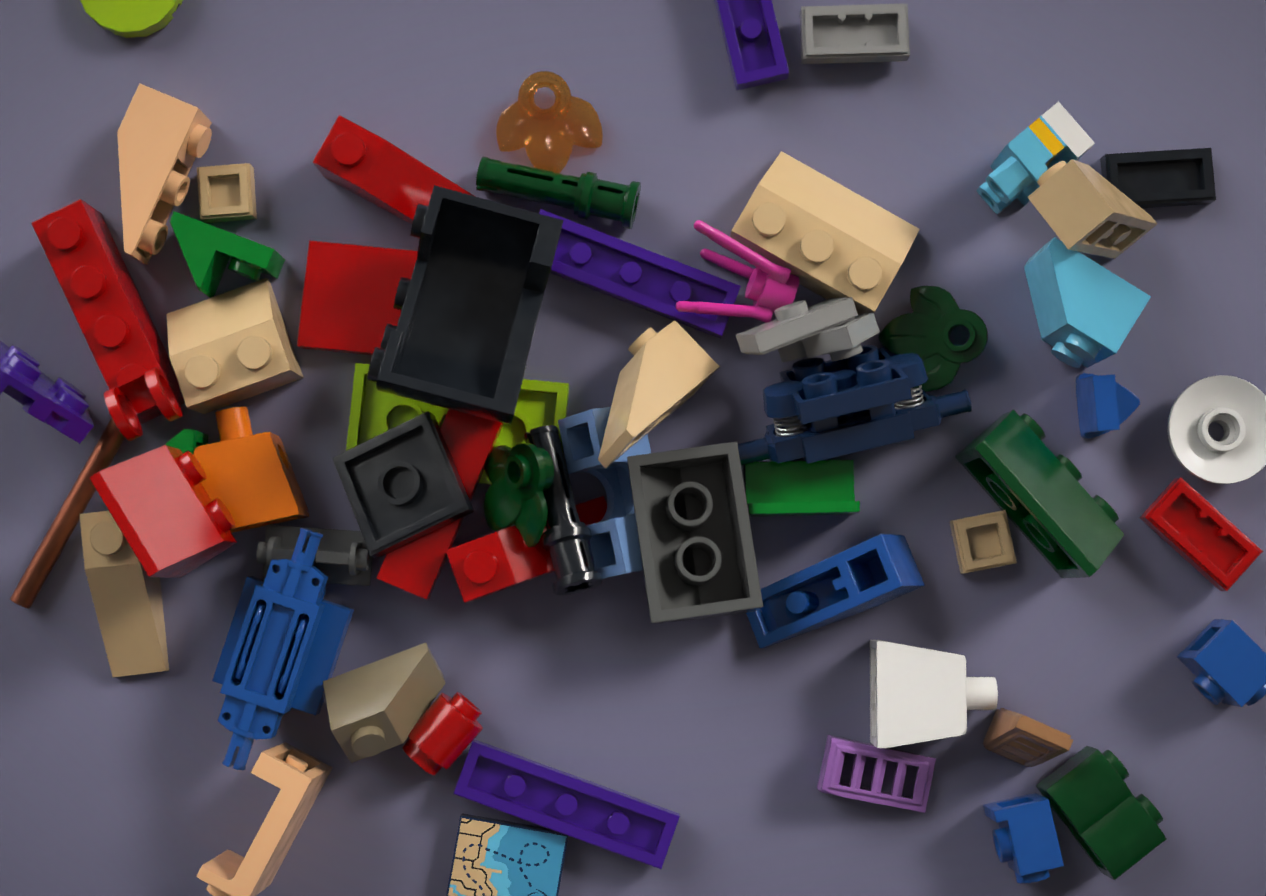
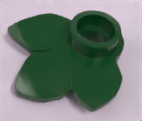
[879,286,988,392]
[483,443,554,548]

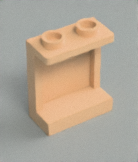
[196,742,333,896]

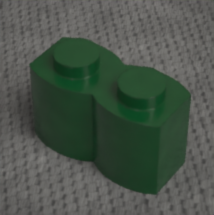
[1036,746,1166,880]

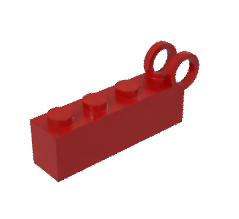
[31,199,185,441]

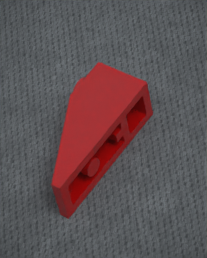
[313,115,476,224]
[446,496,607,603]

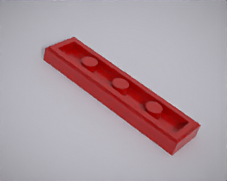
[376,409,504,600]

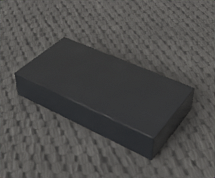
[1100,148,1216,208]

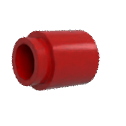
[402,692,483,776]

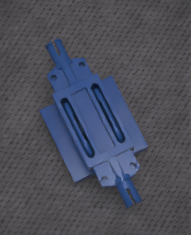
[212,528,354,770]

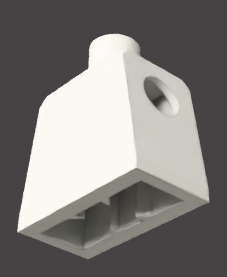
[870,640,998,748]

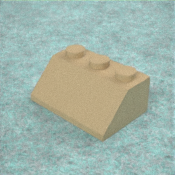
[730,151,920,315]

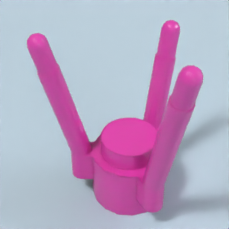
[675,220,799,323]

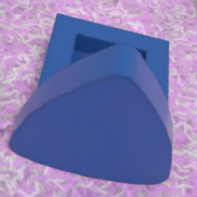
[1076,373,1140,439]

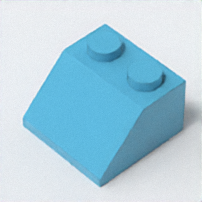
[1024,237,1151,368]

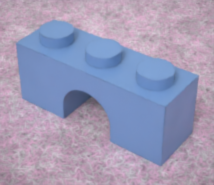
[558,407,651,579]

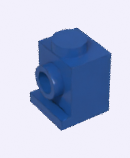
[983,793,1064,883]

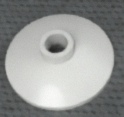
[1167,375,1266,484]

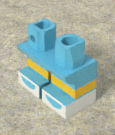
[976,101,1095,214]

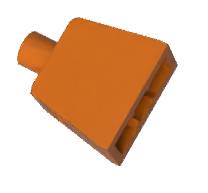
[193,406,310,533]

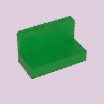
[744,460,860,517]

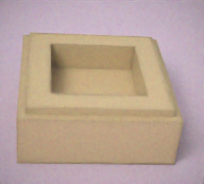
[197,163,257,223]
[949,510,1017,574]

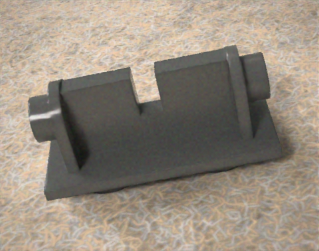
[257,525,373,586]

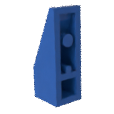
[746,534,925,649]

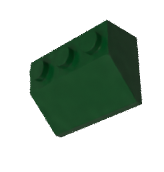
[955,409,1125,578]

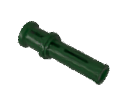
[476,156,641,229]

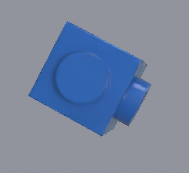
[1177,619,1266,707]

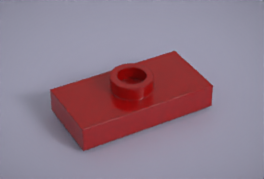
[1140,477,1263,591]

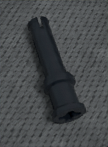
[524,425,603,595]

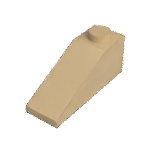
[1028,159,1157,259]
[598,320,720,468]
[79,510,169,677]

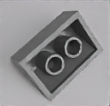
[627,441,763,624]

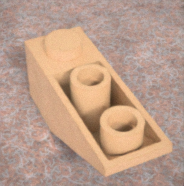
[117,83,212,265]

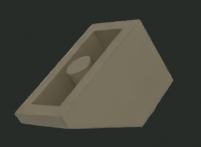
[323,643,445,763]

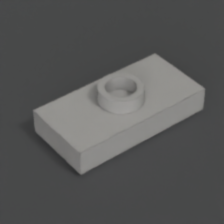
[800,4,910,64]
[736,297,858,355]

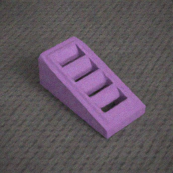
[817,735,936,813]

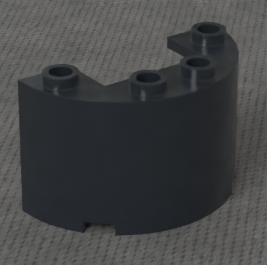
[367,185,564,425]

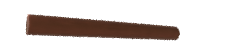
[10,417,125,609]

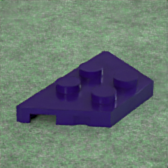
[0,341,94,444]

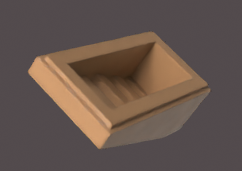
[983,708,1073,767]

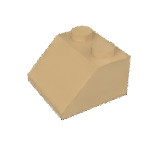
[166,278,304,414]

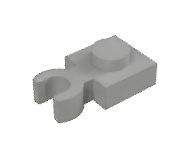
[778,312,880,362]

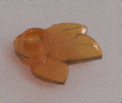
[496,71,603,173]

